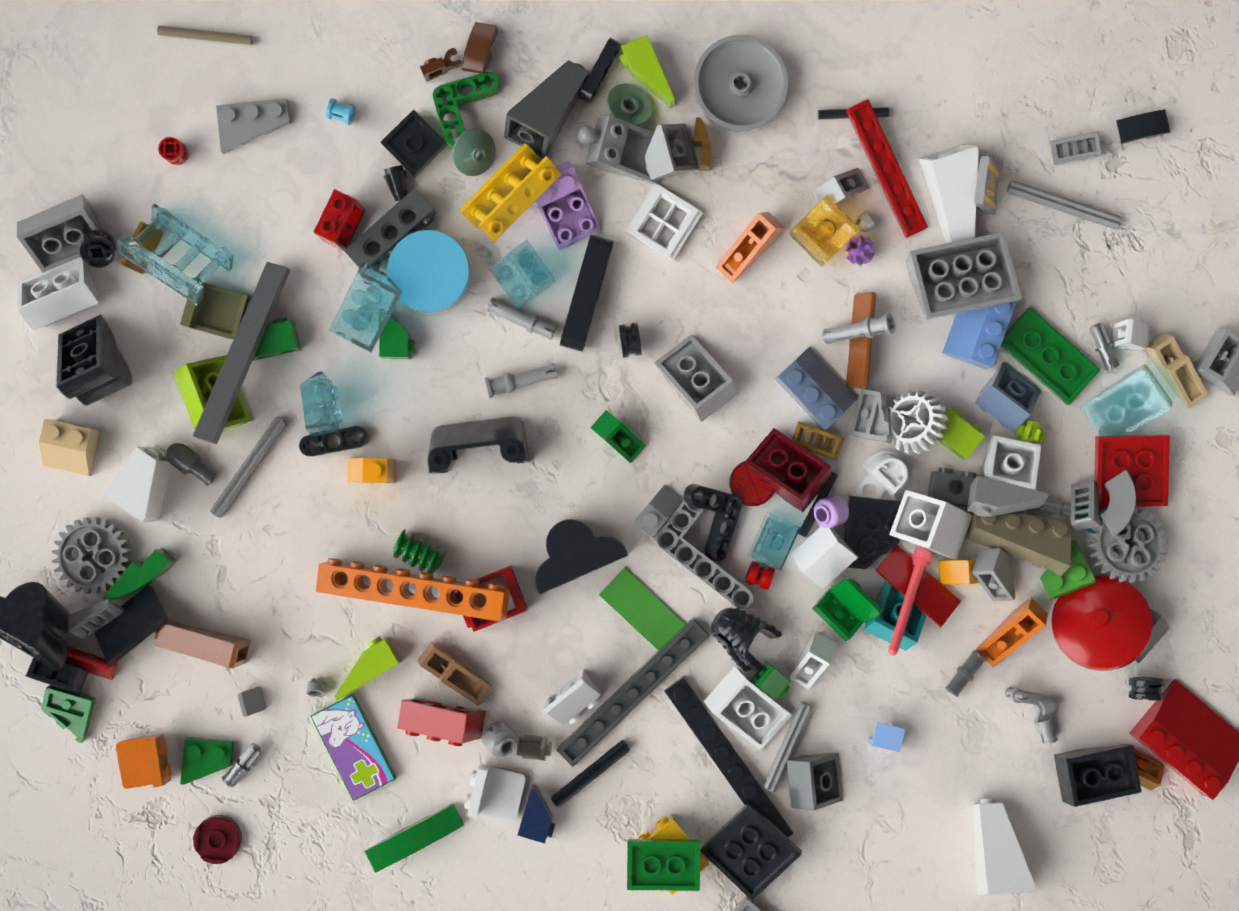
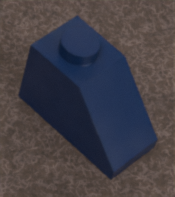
[517,784,555,844]

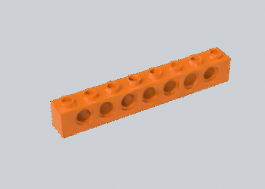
[316,558,510,621]

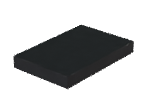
[94,585,169,665]

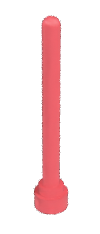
[888,548,933,656]

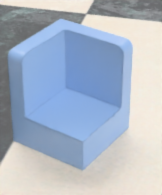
[868,722,905,752]

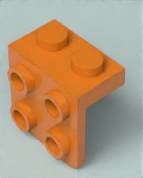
[116,734,172,789]

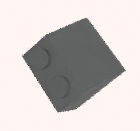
[787,753,843,811]

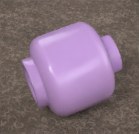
[814,495,849,528]

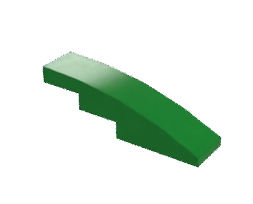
[364,804,464,873]

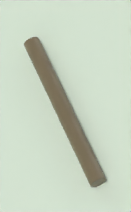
[157,26,253,45]

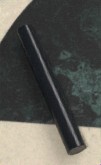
[818,107,889,120]
[798,471,838,538]

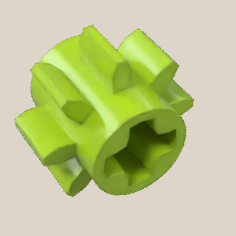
[1014,420,1047,444]

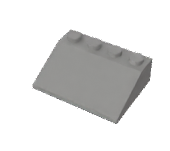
[906,232,1022,320]

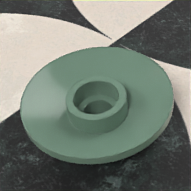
[607,84,652,126]
[452,128,495,176]

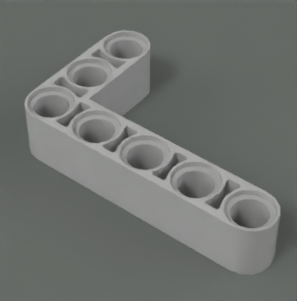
[656,493,753,609]

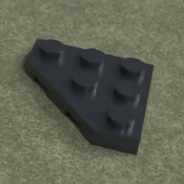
[844,495,901,569]

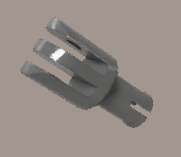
[166,443,217,486]

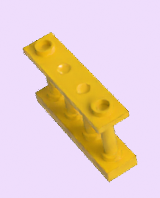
[459,143,562,242]

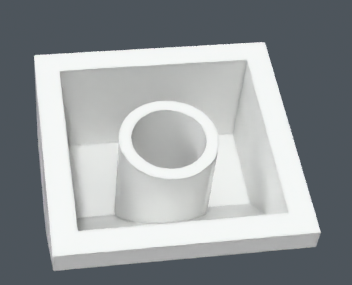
[984,435,1041,490]

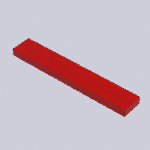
[846,99,928,239]

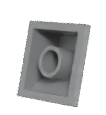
[645,124,698,180]

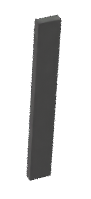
[193,262,291,444]
[556,618,710,767]

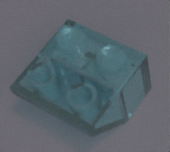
[490,240,556,309]
[300,371,342,436]

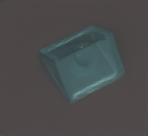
[748,512,800,570]

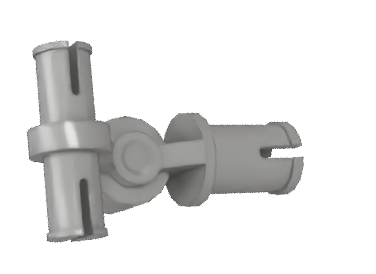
[1005,688,1058,744]

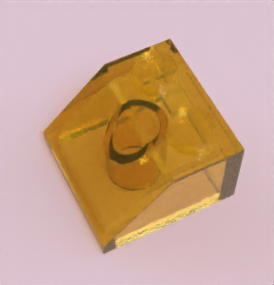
[789,195,860,267]

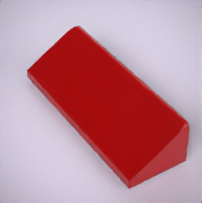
[65,646,118,680]

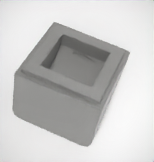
[238,687,266,717]

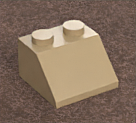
[39,419,101,476]

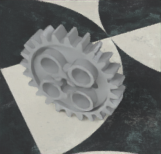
[1088,506,1168,583]
[52,517,132,594]

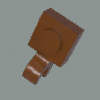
[420,48,462,82]

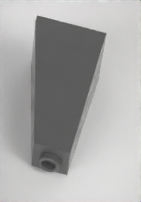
[504,60,589,159]

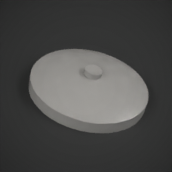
[693,35,788,132]

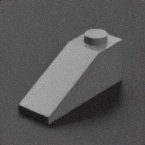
[967,476,1049,517]

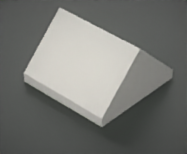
[791,526,858,589]

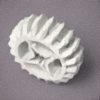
[888,390,948,454]

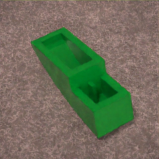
[102,548,177,600]

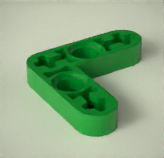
[433,72,501,149]

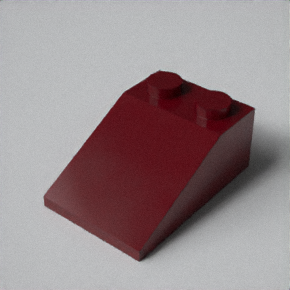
[745,428,831,513]

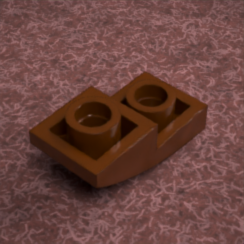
[461,22,498,74]

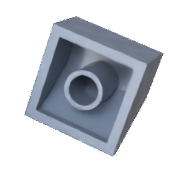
[975,362,1041,432]

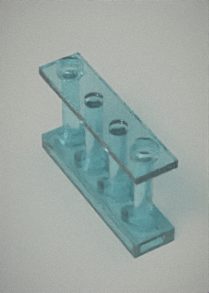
[117,203,233,305]

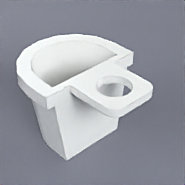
[854,450,910,499]

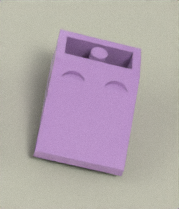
[535,161,601,249]

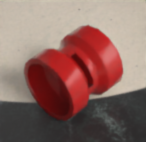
[158,137,189,165]
[745,561,775,591]

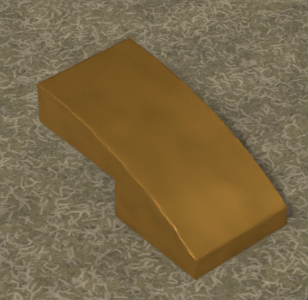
[693,117,711,171]

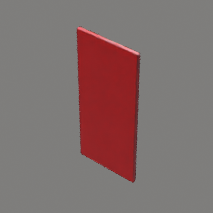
[875,545,961,628]

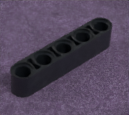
[560,235,614,352]

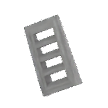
[1050,131,1103,165]
[1071,480,1101,531]
[68,599,124,639]

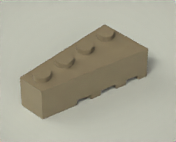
[968,512,1071,577]

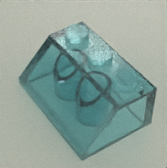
[328,262,403,353]

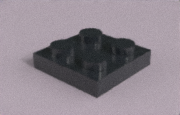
[380,109,447,178]

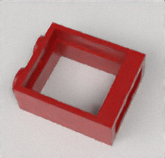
[313,189,366,252]
[455,565,528,632]

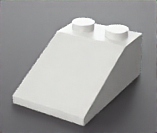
[703,666,792,750]
[543,670,601,725]

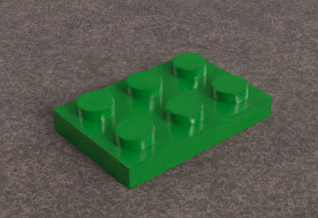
[627,839,700,891]

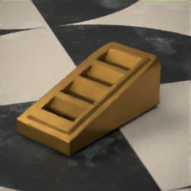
[792,421,845,461]

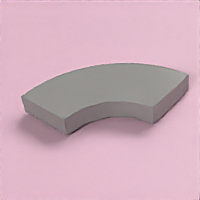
[1100,470,1136,536]

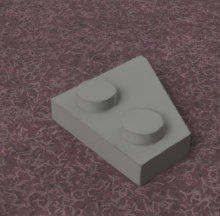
[849,389,892,444]

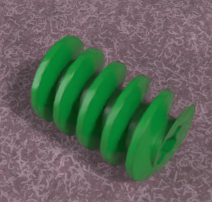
[393,529,447,574]

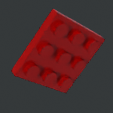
[1094,434,1170,508]

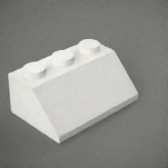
[17,257,99,331]

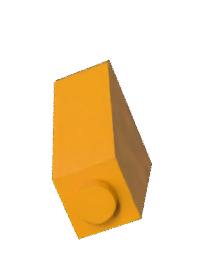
[348,458,396,483]

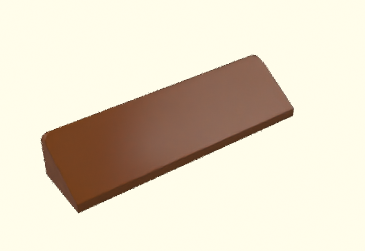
[846,292,876,389]

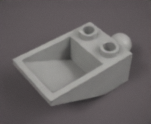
[578,115,660,185]

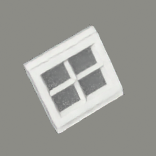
[625,183,703,261]

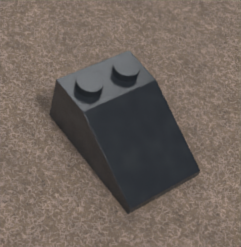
[1054,744,1142,807]

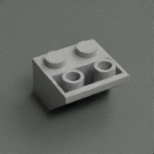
[1194,329,1239,396]

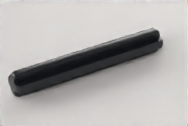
[551,740,630,808]

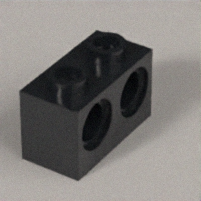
[26,658,89,694]

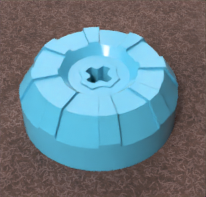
[387,230,470,313]

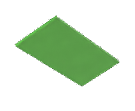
[599,567,686,650]

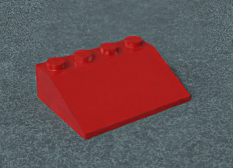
[1129,679,1239,800]

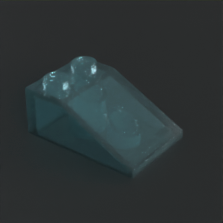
[1081,364,1173,436]

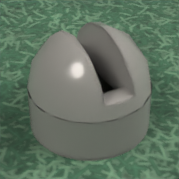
[855,211,876,232]
[306,678,326,697]

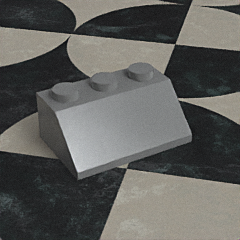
[17,194,105,273]

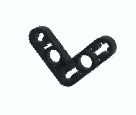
[683,484,742,562]

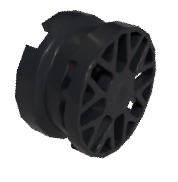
[80,230,116,268]
[619,323,642,358]
[1129,677,1164,701]

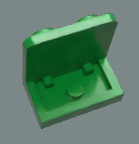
[812,578,882,642]

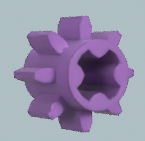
[845,235,876,266]

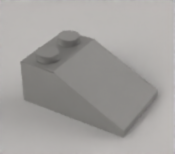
[655,334,738,422]

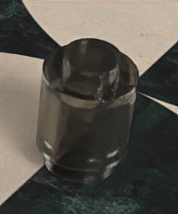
[517,735,552,761]

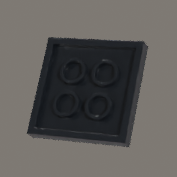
[700,801,802,900]

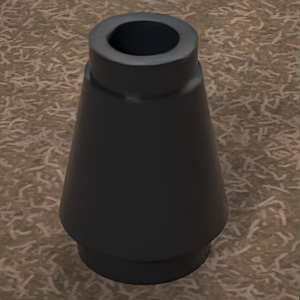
[383,165,408,202]

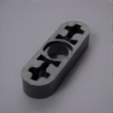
[579,37,621,104]
[299,426,369,457]

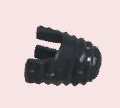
[711,608,782,672]

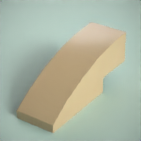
[1146,333,1208,408]

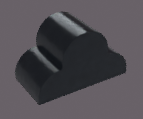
[56,314,133,406]
[535,519,629,595]
[0,582,70,672]

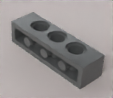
[344,188,437,275]
[927,467,1027,514]

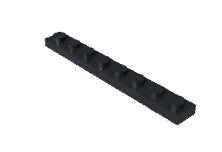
[664,677,794,837]

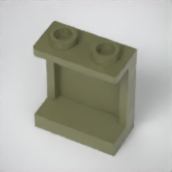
[180,279,252,340]

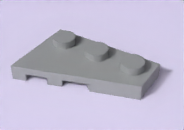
[216,98,291,154]

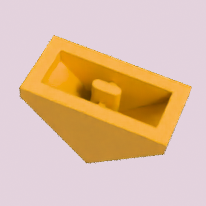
[938,558,979,584]

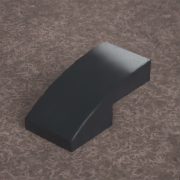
[1116,109,1170,145]

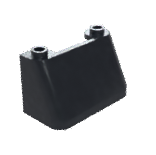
[428,417,530,474]

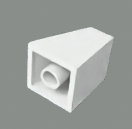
[103,446,170,522]
[889,490,973,560]

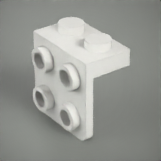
[464,764,526,821]

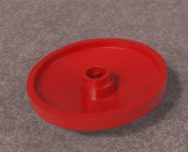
[1051,576,1153,671]

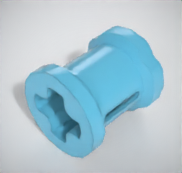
[326,98,356,126]

